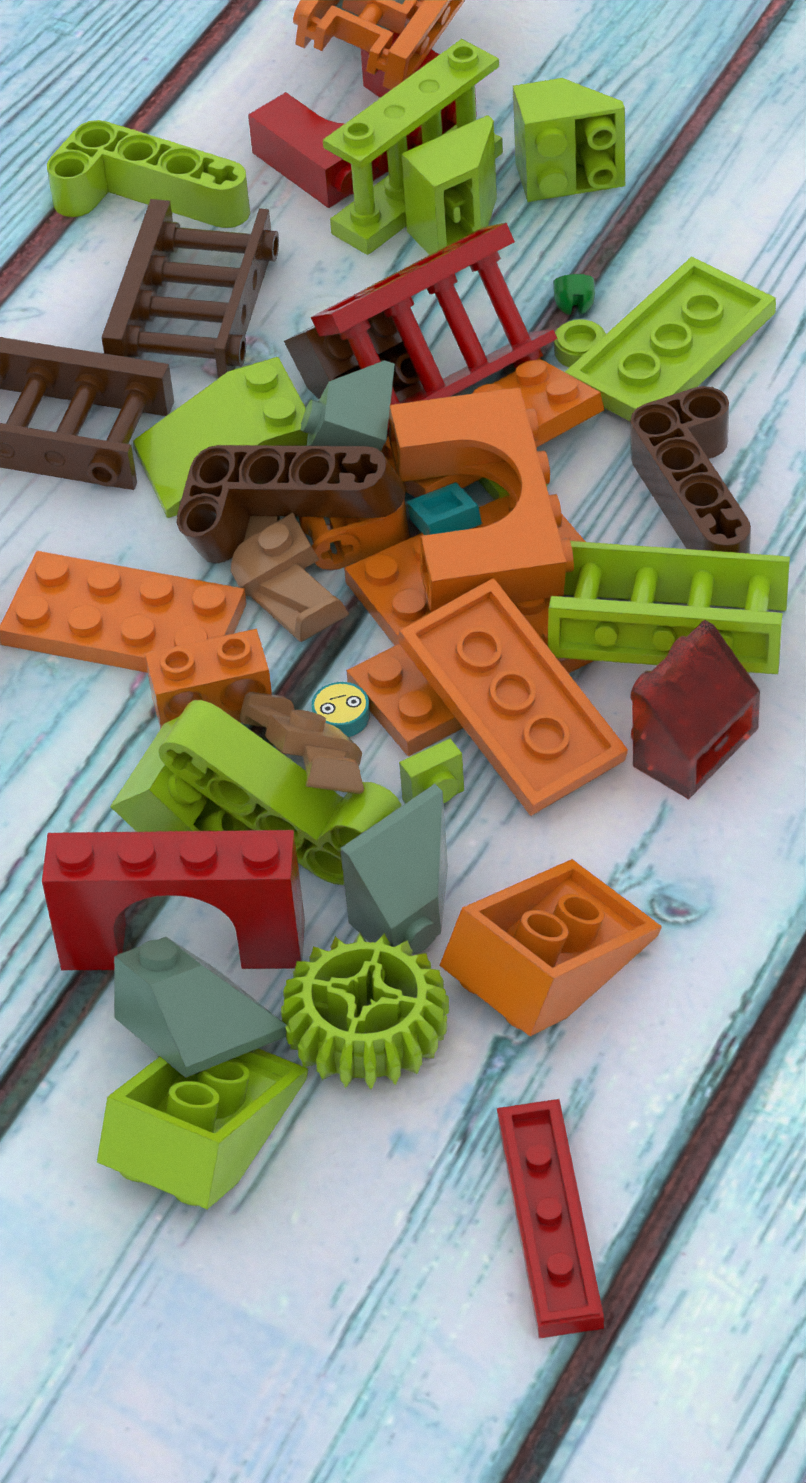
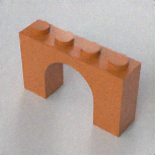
[389,387,574,613]

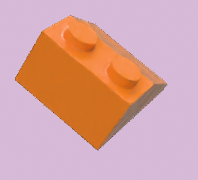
[439,859,662,1036]

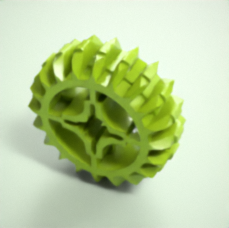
[281,931,449,1089]

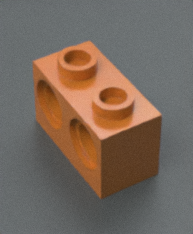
[145,629,272,729]

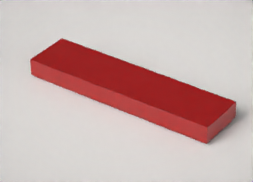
[497,1099,604,1339]

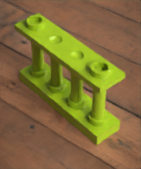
[323,39,503,255]
[548,541,790,674]

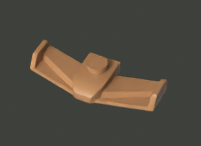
[230,513,349,642]
[240,692,364,794]

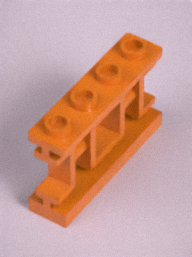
[293,0,465,90]

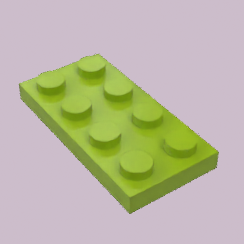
[565,256,776,422]

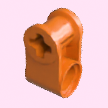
[299,500,410,570]

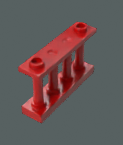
[311,223,558,437]

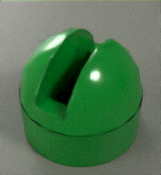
[553,274,595,315]

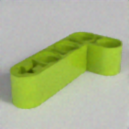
[47,120,251,228]
[158,700,402,885]

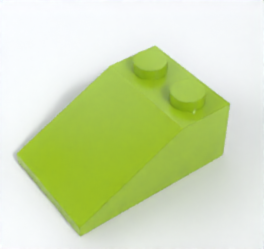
[133,357,308,518]
[97,1048,308,1210]

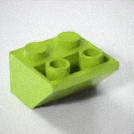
[513,78,625,202]
[401,115,497,255]
[110,716,252,832]

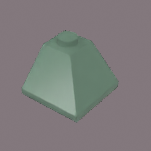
[301,360,395,451]
[340,784,448,953]
[114,937,287,1078]

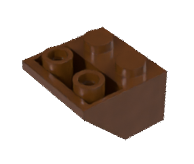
[284,311,424,402]

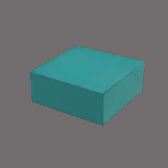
[406,482,482,535]

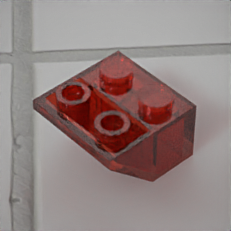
[630,620,760,799]

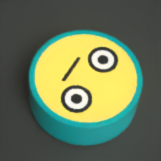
[311,682,370,737]

